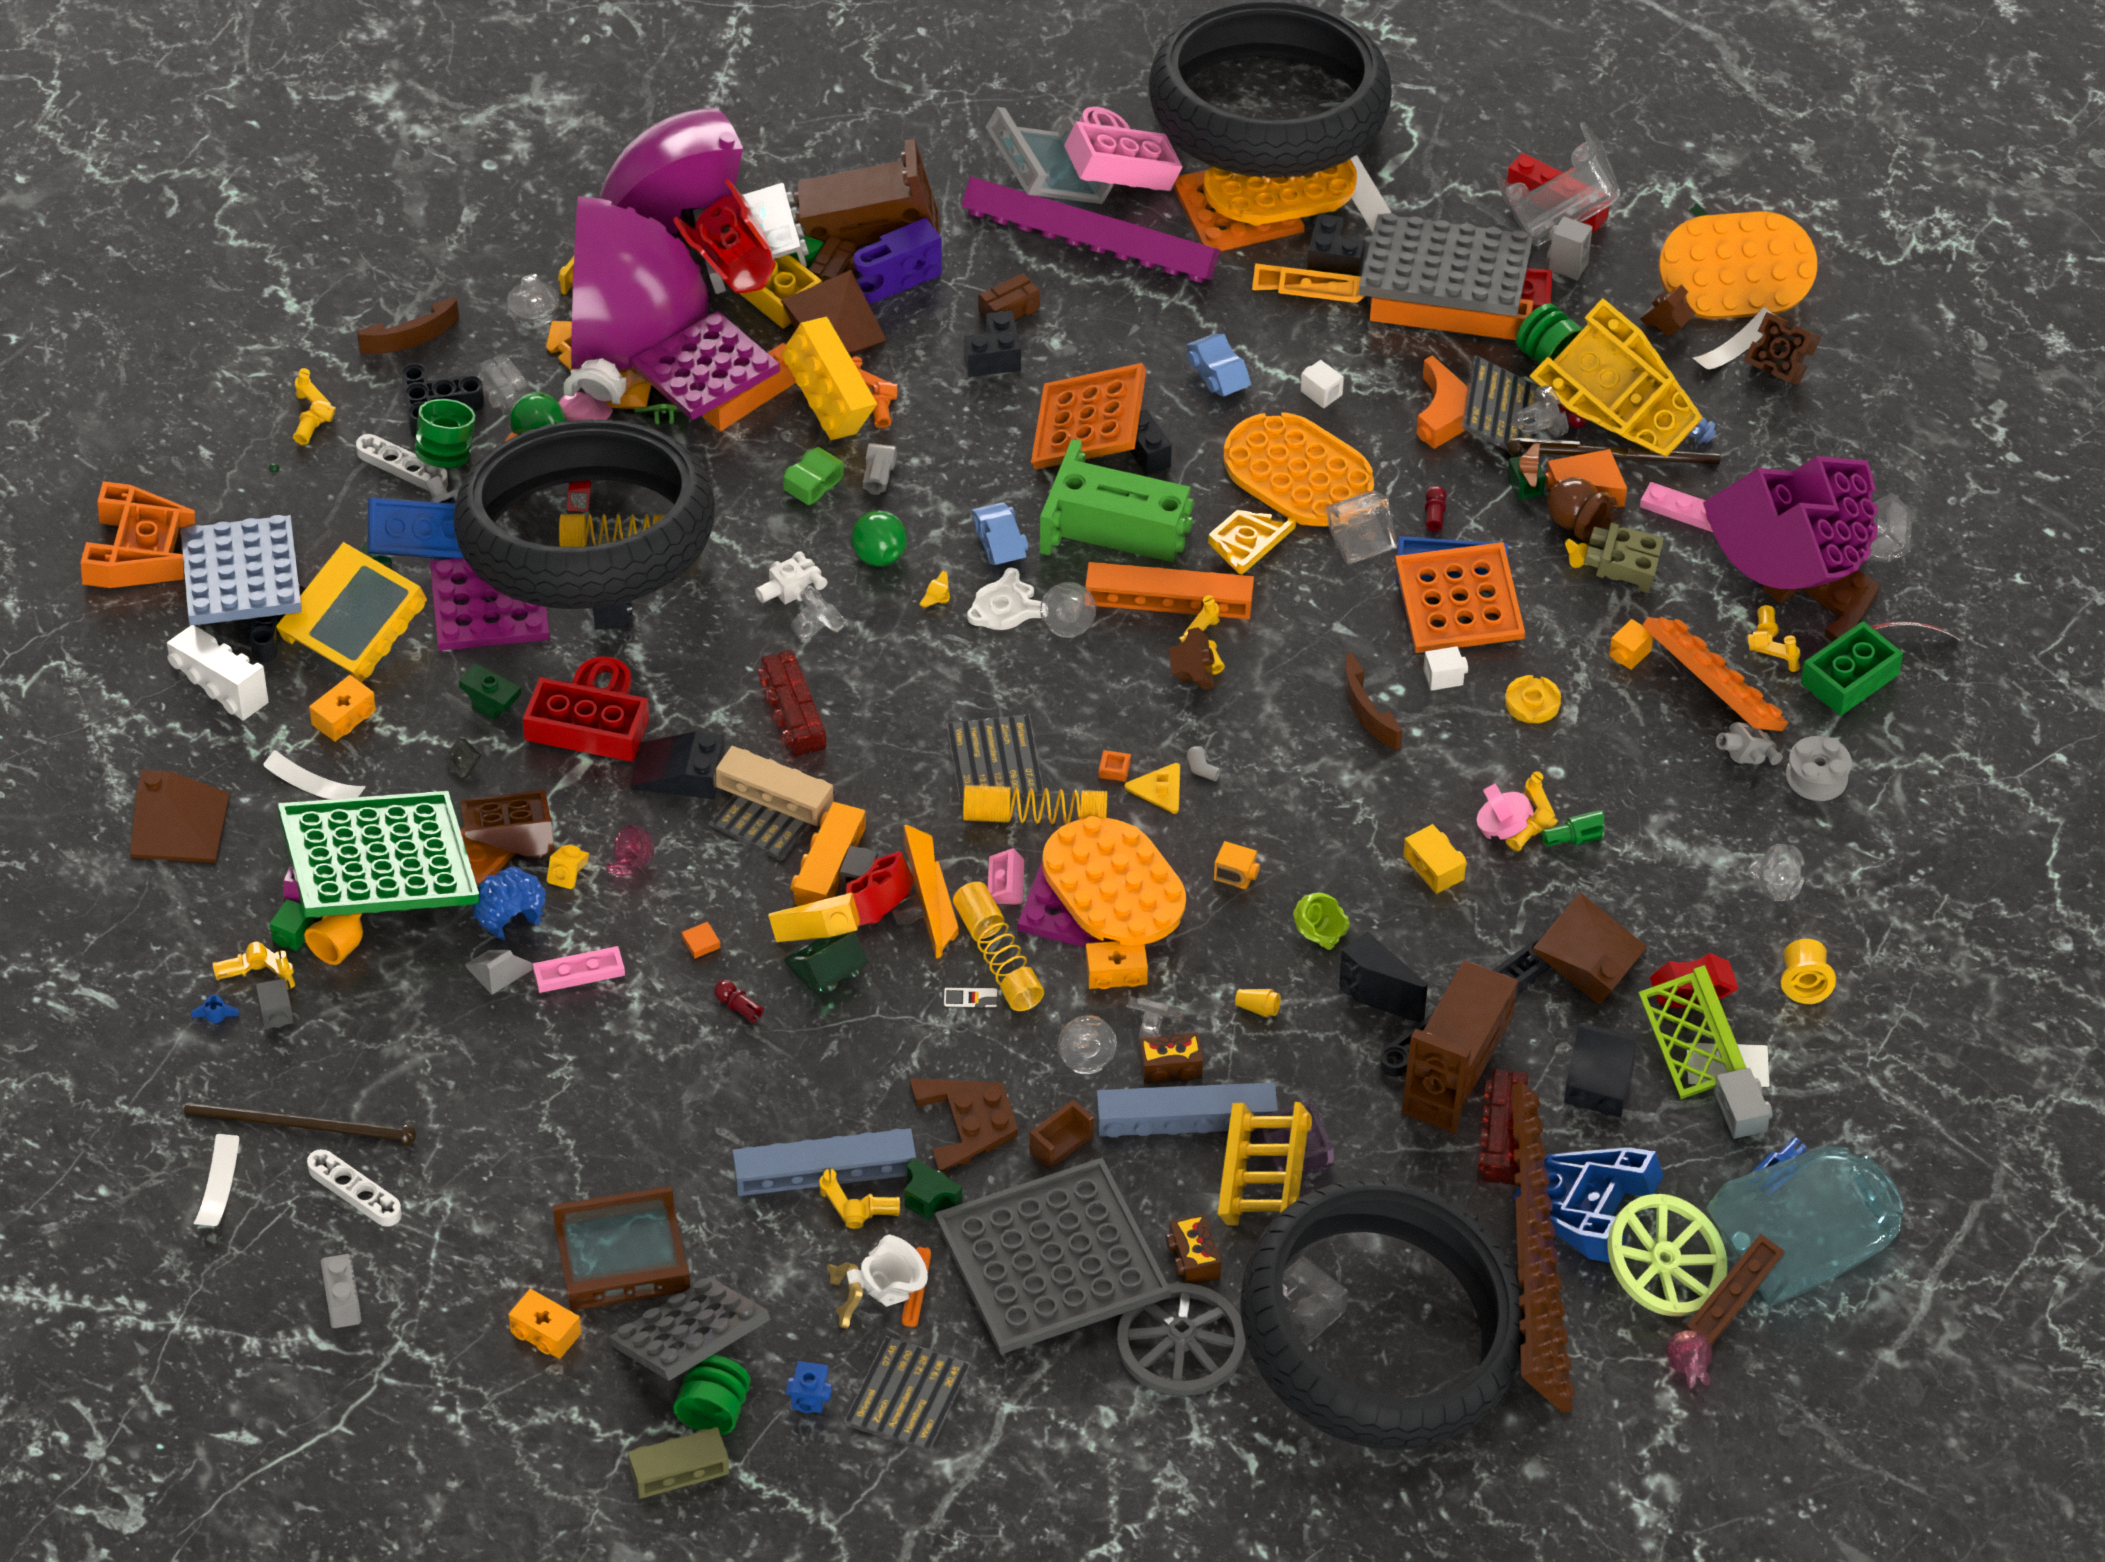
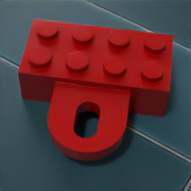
[523,656,649,762]

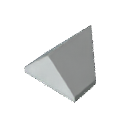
[465,950,533,994]

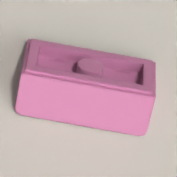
[988,848,1024,905]

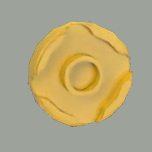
[1505,675,1561,723]

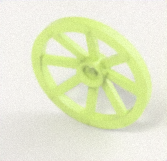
[1608,1194,1727,1316]

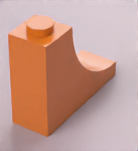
[1416,355,1469,449]

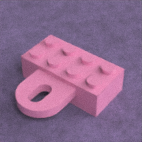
[1064,107,1182,191]

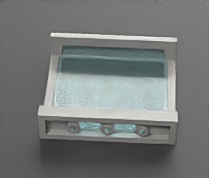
[986,107,1114,204]

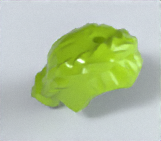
[1293,893,1350,950]

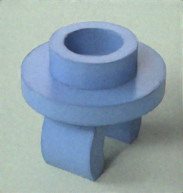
[1688,417,1716,445]

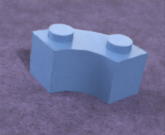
[1186,333,1252,396]
[971,502,1028,565]

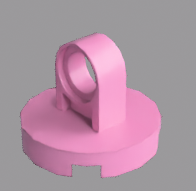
[1476,783,1533,840]

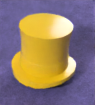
[1781,939,1836,1004]

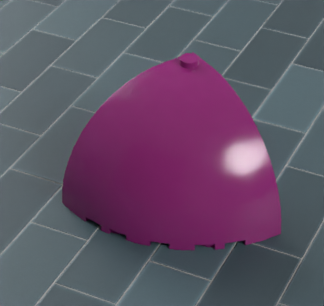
[599,108,743,234]
[571,196,709,370]
[1703,456,1878,589]

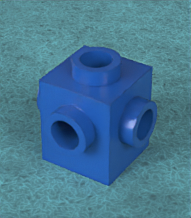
[786,1361,832,1413]

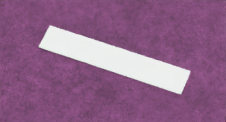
[1351,155,1391,233]

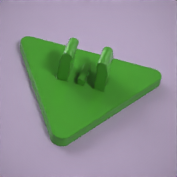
[635,404,682,425]

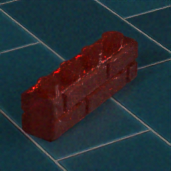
[758,650,827,756]
[1478,1069,1529,1185]

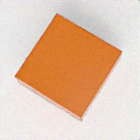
[1098,750,1131,782]
[681,922,721,959]

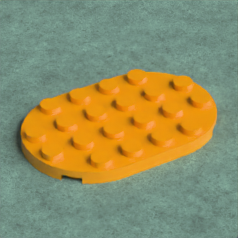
[1203,159,1357,226]
[1658,212,1817,319]
[1224,412,1374,526]
[1042,816,1186,946]

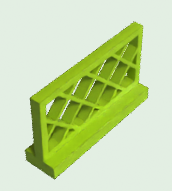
[1639,965,1746,1099]

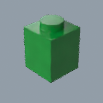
[270,899,314,951]

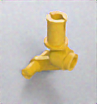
[293,368,336,445]
[1179,595,1225,675]
[1748,605,1801,672]
[1506,772,1559,851]
[213,942,295,990]
[819,1169,900,1229]

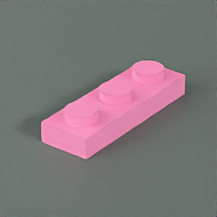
[1640,482,1713,532]
[532,946,625,993]

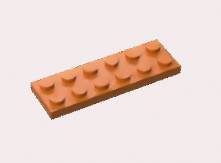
[1642,617,1789,731]

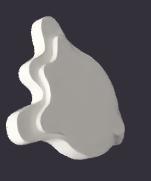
[967,568,1049,630]

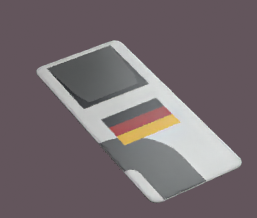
[944,988,997,1007]

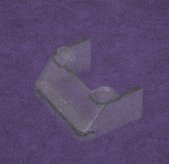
[1494,121,1621,245]

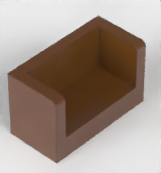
[1029,1099,1094,1171]

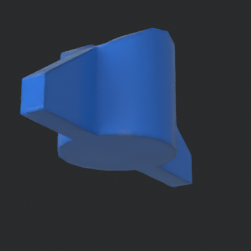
[191,994,239,1023]

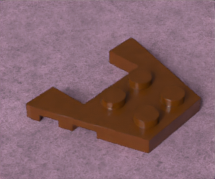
[1763,569,1880,642]
[910,1078,1018,1175]

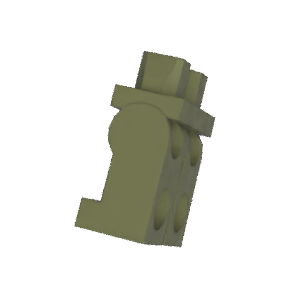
[1584,523,1664,593]

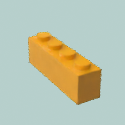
[790,802,866,906]

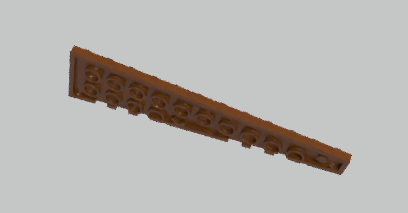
[1512,1082,1575,1413]

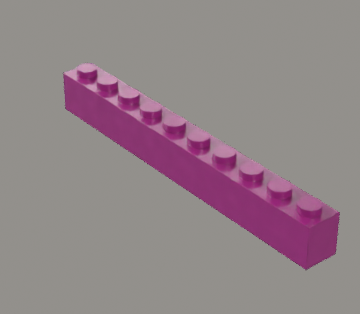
[961,176,1220,283]

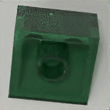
[784,932,869,993]

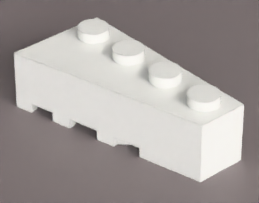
[167,625,269,721]

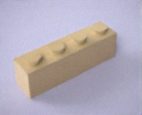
[716,746,833,826]

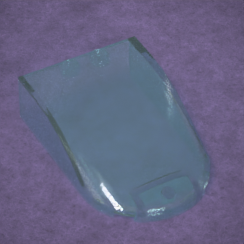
[1706,1147,1904,1307]

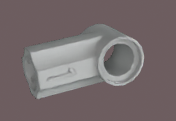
[863,443,897,495]

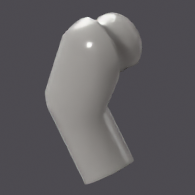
[1187,746,1220,781]

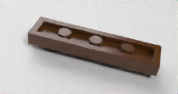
[1686,1234,1785,1347]

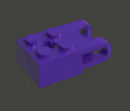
[854,218,942,304]

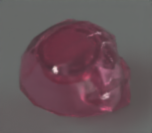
[606,825,654,877]
[1666,1330,1713,1389]

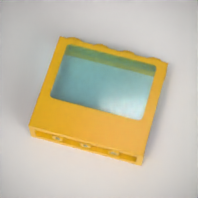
[276,542,427,683]

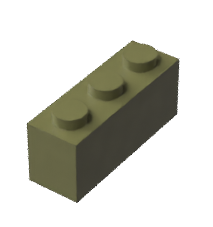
[628,1427,729,1499]

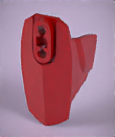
[673,179,776,293]

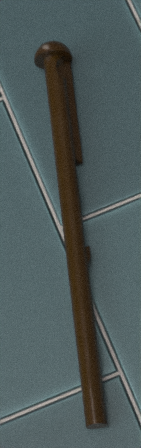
[1508,437,1721,464]
[184,1102,416,1146]

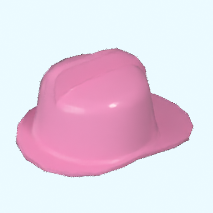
[559,392,613,421]

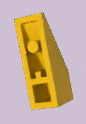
[768,893,860,942]

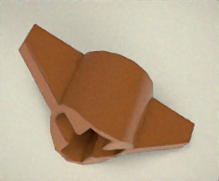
[1519,443,1540,487]

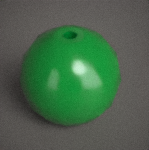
[510,392,565,435]
[851,511,907,567]

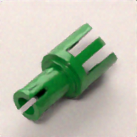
[1541,811,1604,848]

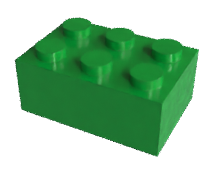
[1801,621,1903,716]

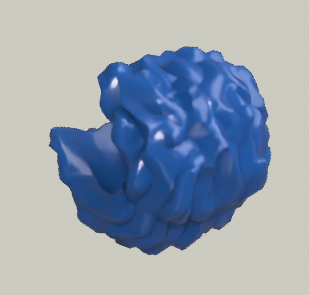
[472,867,546,940]

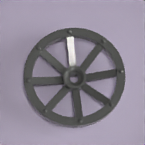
[1117,1283,1246,1396]

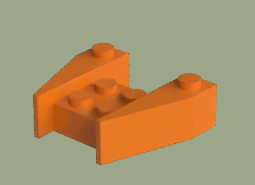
[81,481,196,588]

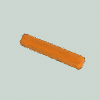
[902,1247,931,1327]

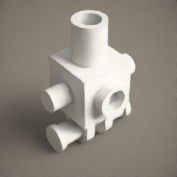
[755,551,828,604]

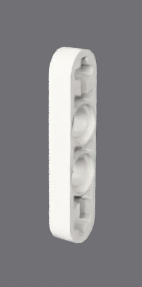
[356,434,448,491]
[307,1150,402,1226]

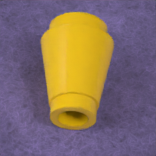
[1235,989,1281,1018]

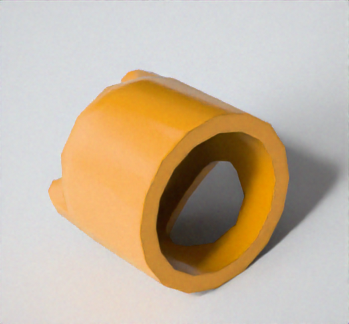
[304,913,363,965]

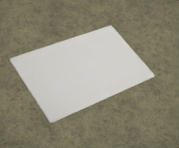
[1687,1043,1770,1087]

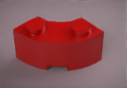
[846,851,914,926]
[1650,953,1739,1008]

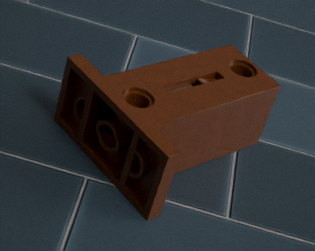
[795,138,940,246]
[1401,960,1518,1134]

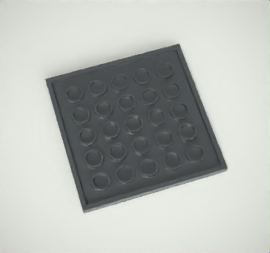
[1358,213,1534,316]
[934,1157,1171,1355]

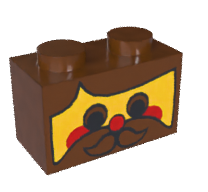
[1139,1032,1203,1084]
[1165,1214,1221,1284]

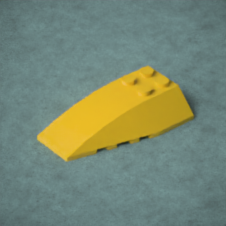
[1530,298,1703,458]

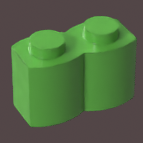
[783,447,844,505]

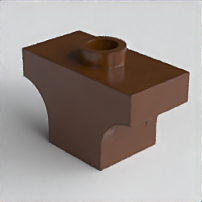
[1639,284,1696,337]
[1169,627,1215,690]

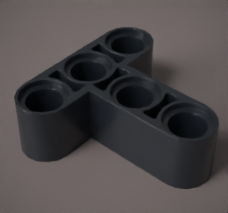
[402,363,484,437]
[241,585,306,663]

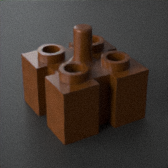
[1743,312,1822,386]

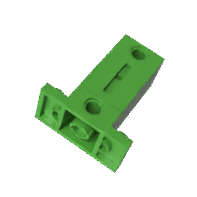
[1040,439,1194,563]

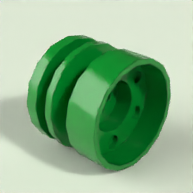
[1516,303,1583,365]
[414,399,476,468]
[674,1354,751,1435]

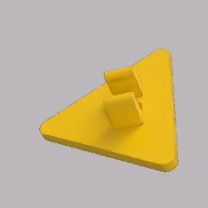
[1124,763,1180,814]

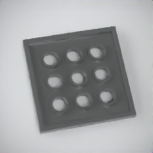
[609,1277,771,1381]

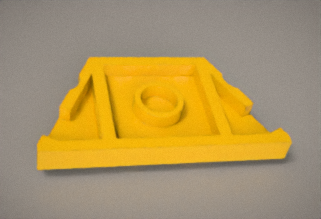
[1208,510,1297,575]

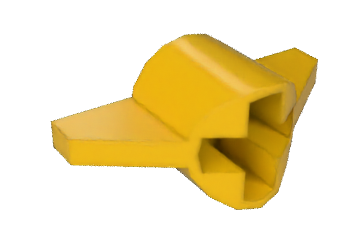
[1565,539,1589,568]
[920,570,950,608]

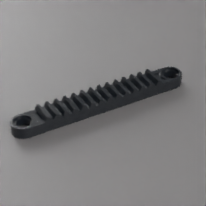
[1380,938,1551,1077]

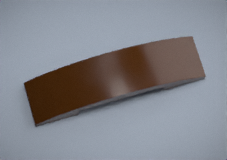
[357,296,459,354]
[1345,652,1402,750]

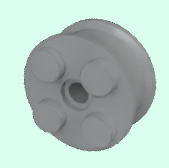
[1786,736,1852,801]

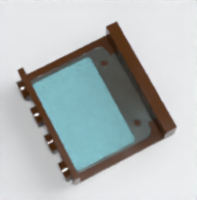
[552,1186,691,1311]

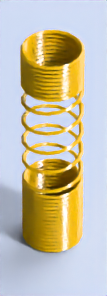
[559,514,665,547]
[963,785,1107,825]
[953,882,1044,1011]

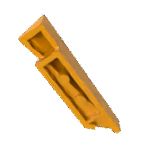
[1252,263,1365,303]
[904,825,958,958]

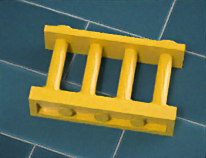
[1217,1102,1312,1225]

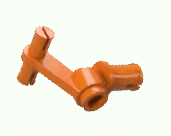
[852,357,897,429]

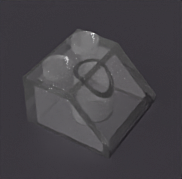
[1325,490,1398,565]
[1867,493,1913,562]

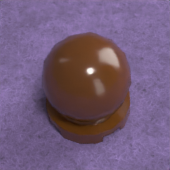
[1547,477,1618,544]

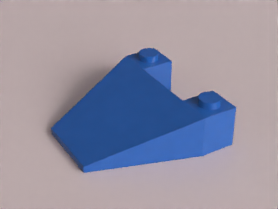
[1512,1147,1664,1263]

